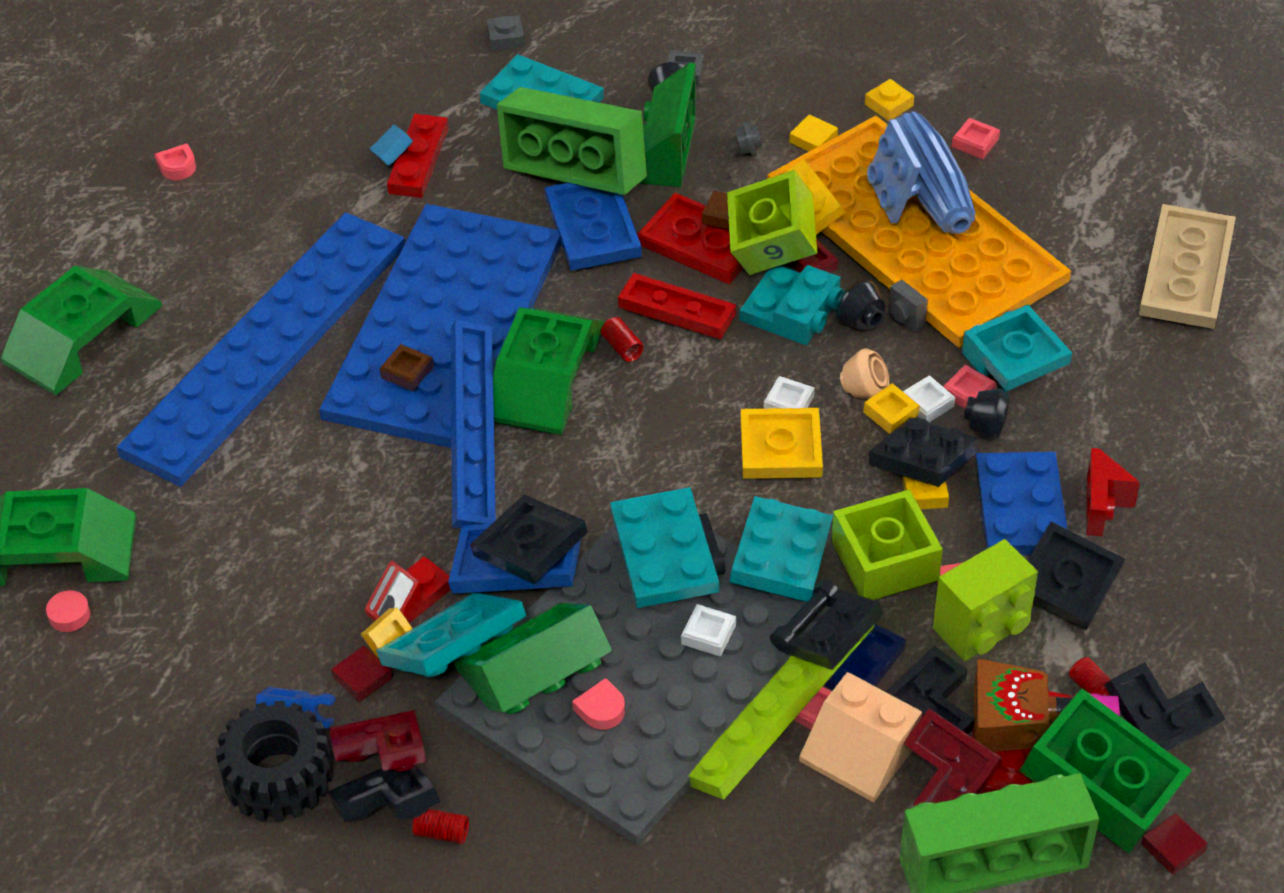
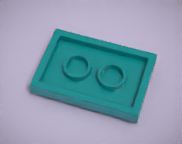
[480,54,604,110]
[610,487,719,608]
[729,496,833,602]
[376,593,526,677]

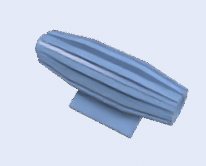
[867,112,976,234]

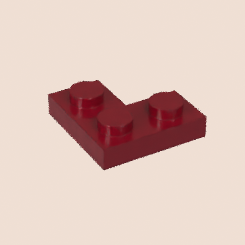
[903,709,1003,807]
[329,710,426,771]

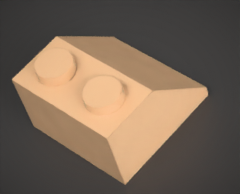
[799,672,922,803]

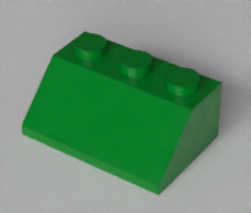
[639,63,696,187]
[453,603,612,715]
[1019,688,1192,853]

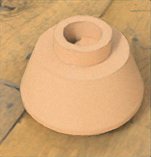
[840,348,889,399]

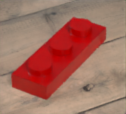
[387,114,449,198]
[618,273,736,340]

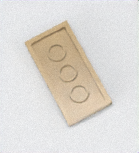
[1139,204,1236,329]

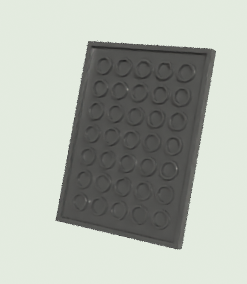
[434,493,830,846]

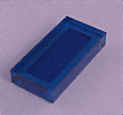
[825,624,906,690]

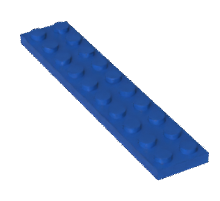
[117,212,405,487]

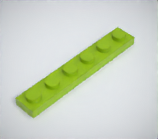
[688,625,875,800]

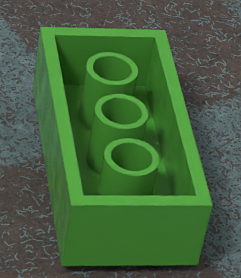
[497,87,647,195]
[899,773,1099,893]

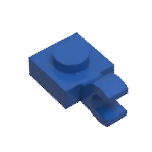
[256,687,336,728]

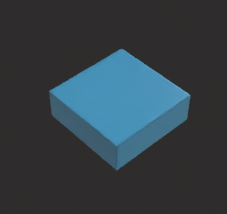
[370,124,413,165]

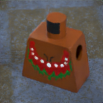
[974,659,1073,752]

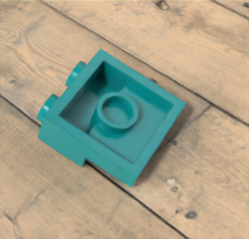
[739,265,844,346]
[962,305,1072,392]

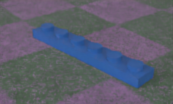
[450,320,496,529]

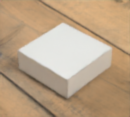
[903,375,956,422]
[764,376,815,409]
[681,604,736,657]

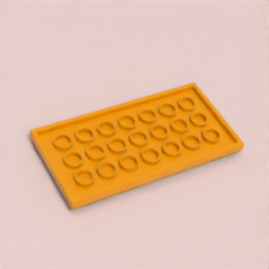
[767,115,1071,348]

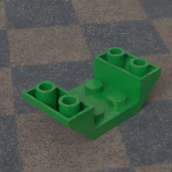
[1,266,162,395]
[493,307,604,435]
[0,488,137,586]

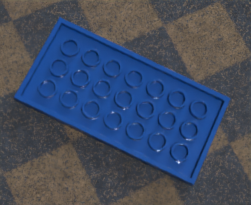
[319,204,561,448]

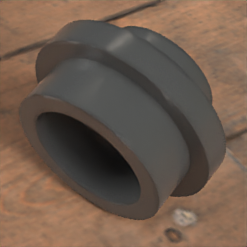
[735,121,762,156]

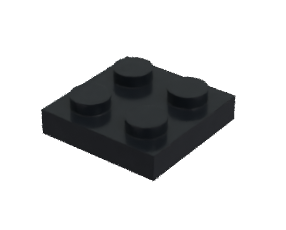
[869,417,979,487]
[470,495,588,583]
[1028,521,1125,631]

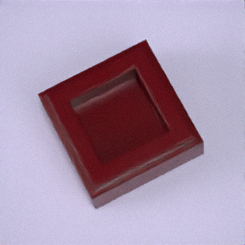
[788,239,838,273]
[331,645,392,702]
[1141,813,1208,875]

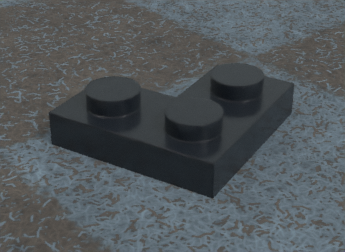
[885,646,975,735]
[1105,662,1226,751]
[328,765,440,822]

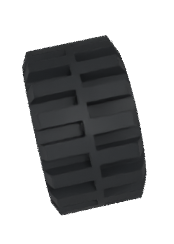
[216,701,333,822]

